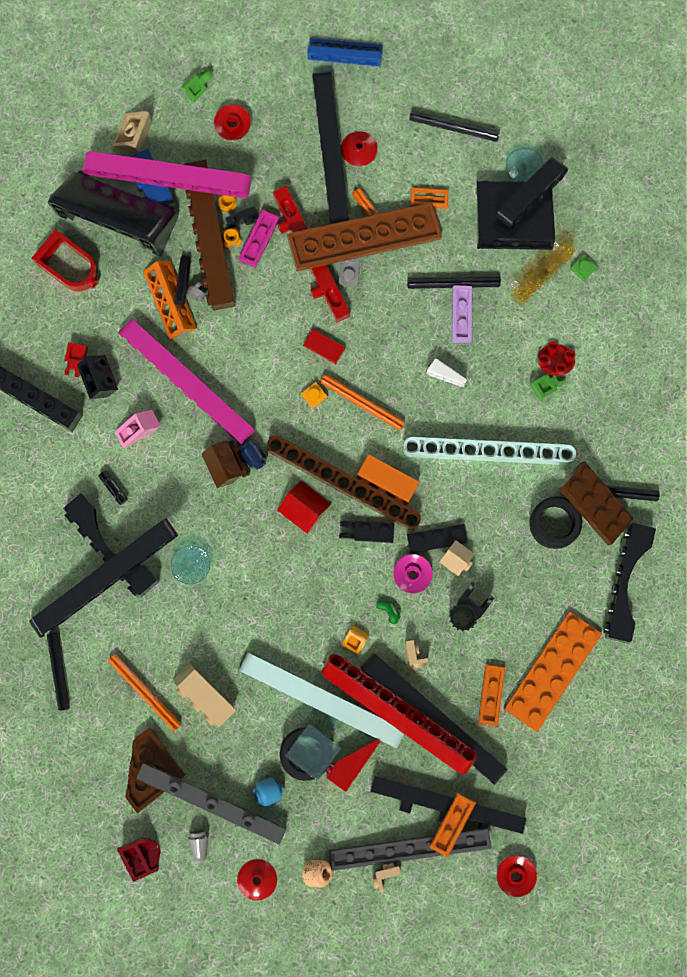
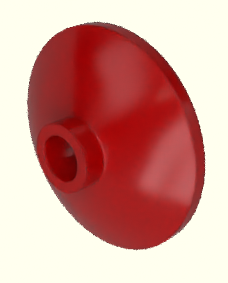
[214,105,251,141]
[341,131,378,166]
[496,855,537,897]
[237,859,277,901]

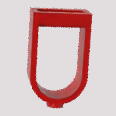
[32,229,99,292]

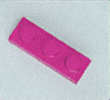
[238,210,280,269]

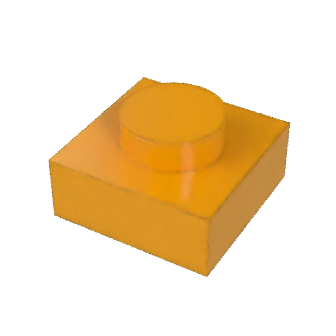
[301,382,328,409]

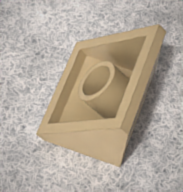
[112,111,152,154]

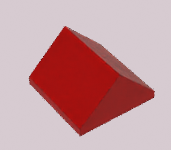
[277,481,331,534]

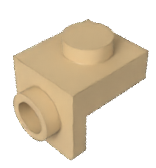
[372,862,401,893]

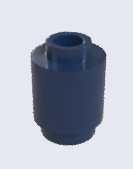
[240,440,267,470]

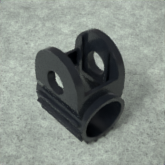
[449,581,495,632]

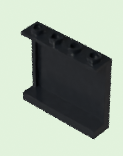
[475,181,555,250]

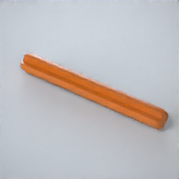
[321,374,405,430]
[108,654,181,731]

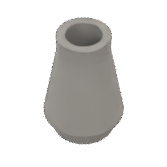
[188,830,208,862]

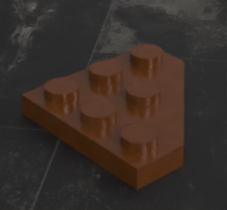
[125,728,186,814]

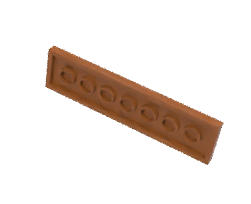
[287,203,442,271]

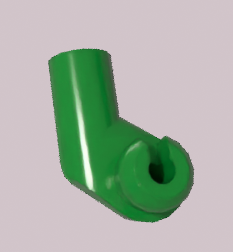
[376,599,401,624]

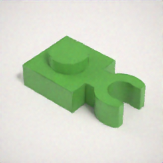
[530,374,566,400]

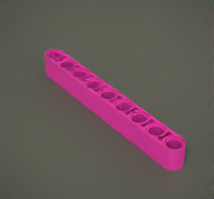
[82,151,252,198]
[118,319,255,445]

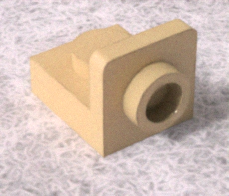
[405,640,429,669]

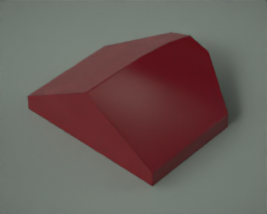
[117,837,161,882]

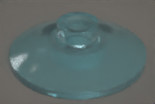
[506,148,543,182]
[171,545,210,585]

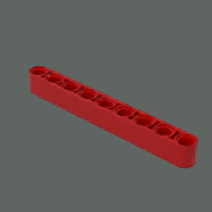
[322,654,477,774]

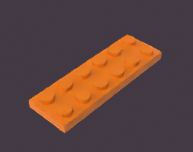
[504,611,602,732]

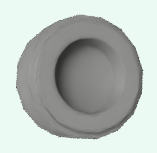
[187,282,206,302]

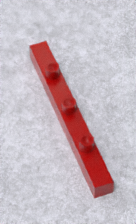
[273,186,350,323]

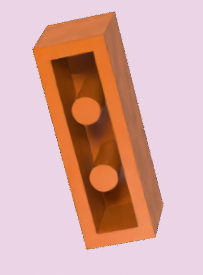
[357,454,420,505]

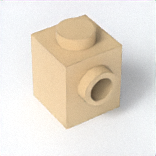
[440,540,474,576]

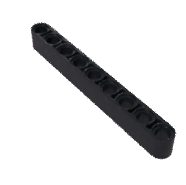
[312,72,349,224]
[29,518,178,638]
[360,653,508,785]

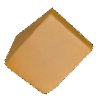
[341,625,370,655]

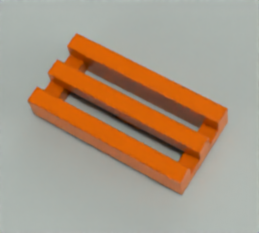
[410,187,449,209]

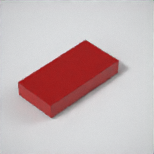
[303,329,345,365]

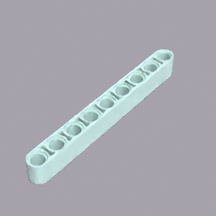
[403,437,576,465]
[239,653,404,748]

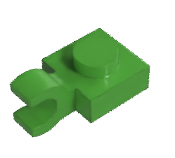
[181,69,213,102]

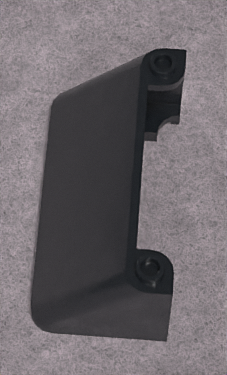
[47,170,178,257]

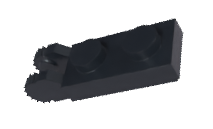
[339,521,394,544]

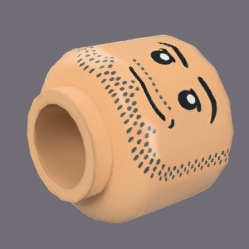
[302,860,332,887]

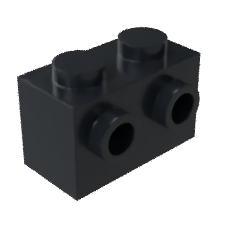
[77,355,118,399]

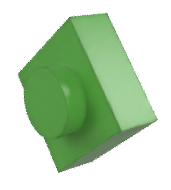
[570,255,597,281]

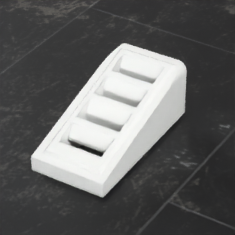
[426,359,467,387]

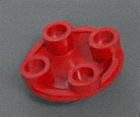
[537,341,576,376]

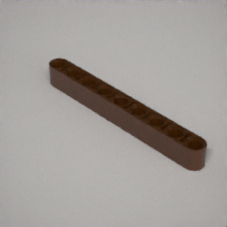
[267,436,421,530]

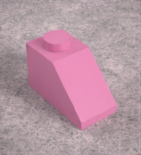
[115,410,161,448]

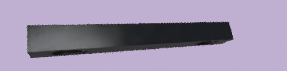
[370,776,527,834]

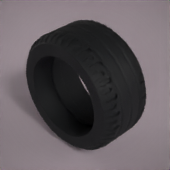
[529,496,583,549]
[279,727,332,781]

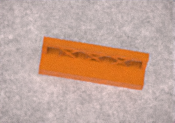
[143,261,197,339]

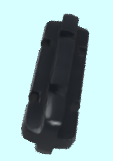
[98,470,128,505]

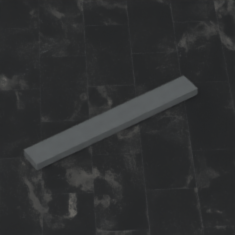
[329,828,492,871]

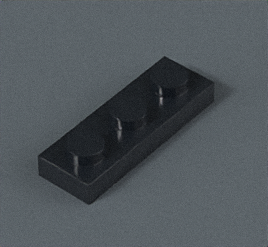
[407,524,468,554]

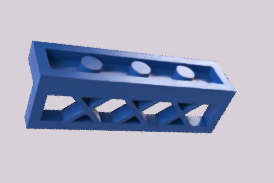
[307,38,383,67]

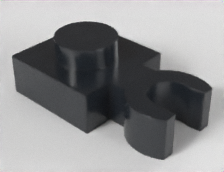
[225,206,258,229]

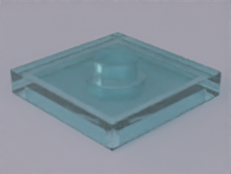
[285,723,342,781]

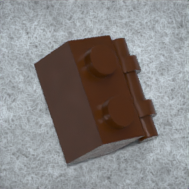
[201,440,250,488]

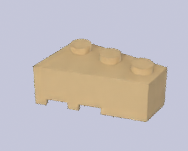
[173,663,236,727]

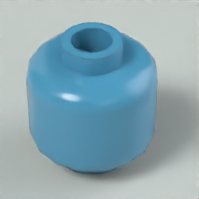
[253,777,284,807]

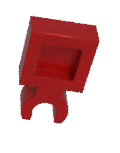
[64,342,88,378]

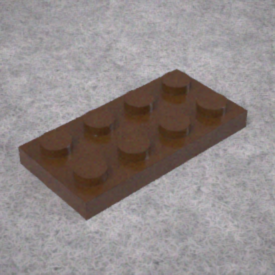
[559,461,634,545]

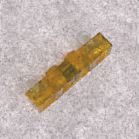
[507,240,576,307]

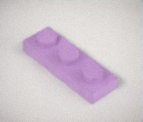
[452,285,472,343]

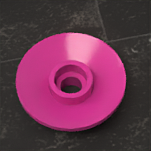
[393,554,433,594]

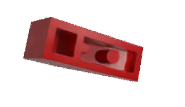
[326,740,380,792]

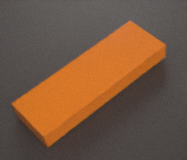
[478,664,506,726]
[429,793,476,858]

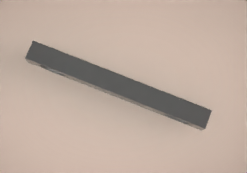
[136,762,286,845]

